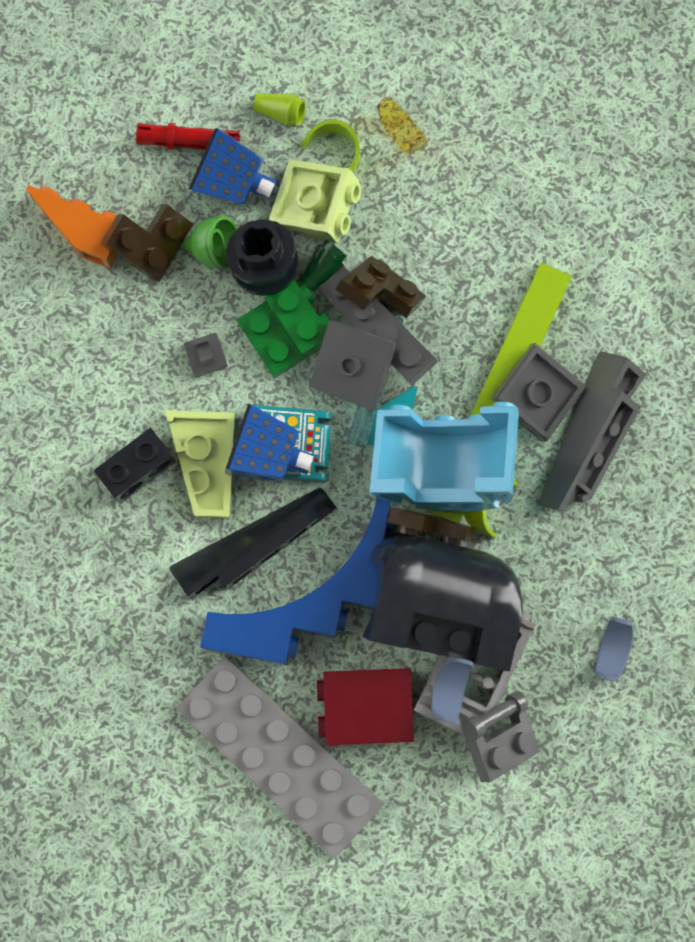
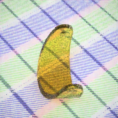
[377,96,429,155]

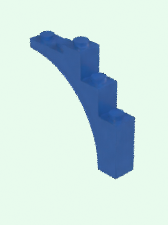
[200,498,394,665]

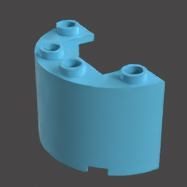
[369,402,519,512]

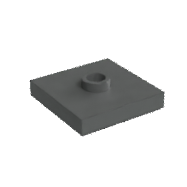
[309,320,397,410]
[491,343,586,442]

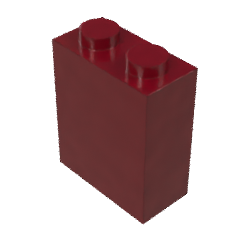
[317,668,414,745]

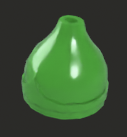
[183,216,238,269]

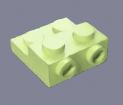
[269,159,361,243]

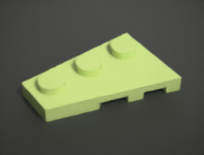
[165,410,236,519]

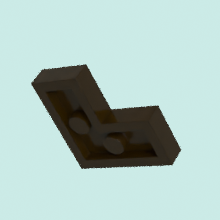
[101,204,193,282]
[336,256,426,318]
[387,508,476,546]

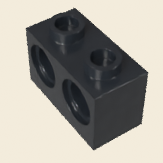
[93,427,176,504]

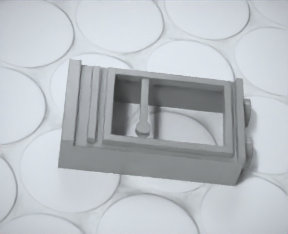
[413,611,536,736]

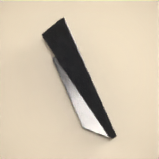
[169,487,337,600]

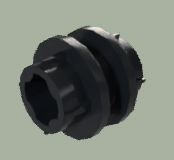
[226,219,300,296]

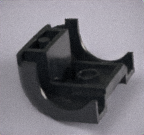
[363,534,523,672]

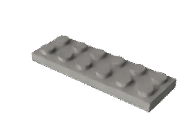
[176,656,384,859]

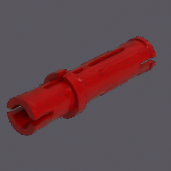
[136,123,240,150]

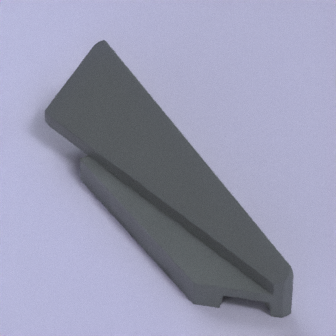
[539,351,646,512]

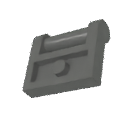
[462,691,540,782]

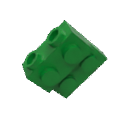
[236,280,329,379]

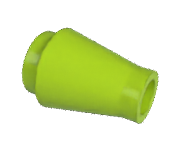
[253,92,306,127]

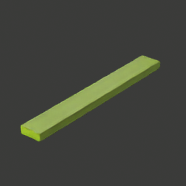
[426,262,572,523]

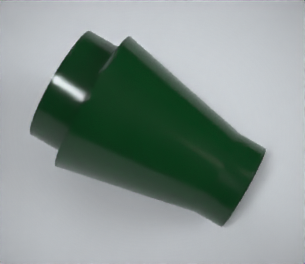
[299,239,347,292]

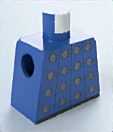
[189,128,277,204]
[225,404,314,483]

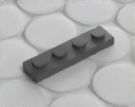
[318,266,438,386]

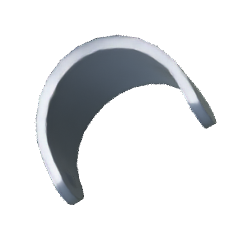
[595,616,634,681]
[431,658,473,725]

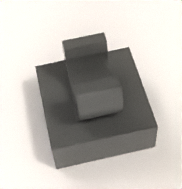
[183,332,228,378]

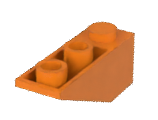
[26,185,118,269]

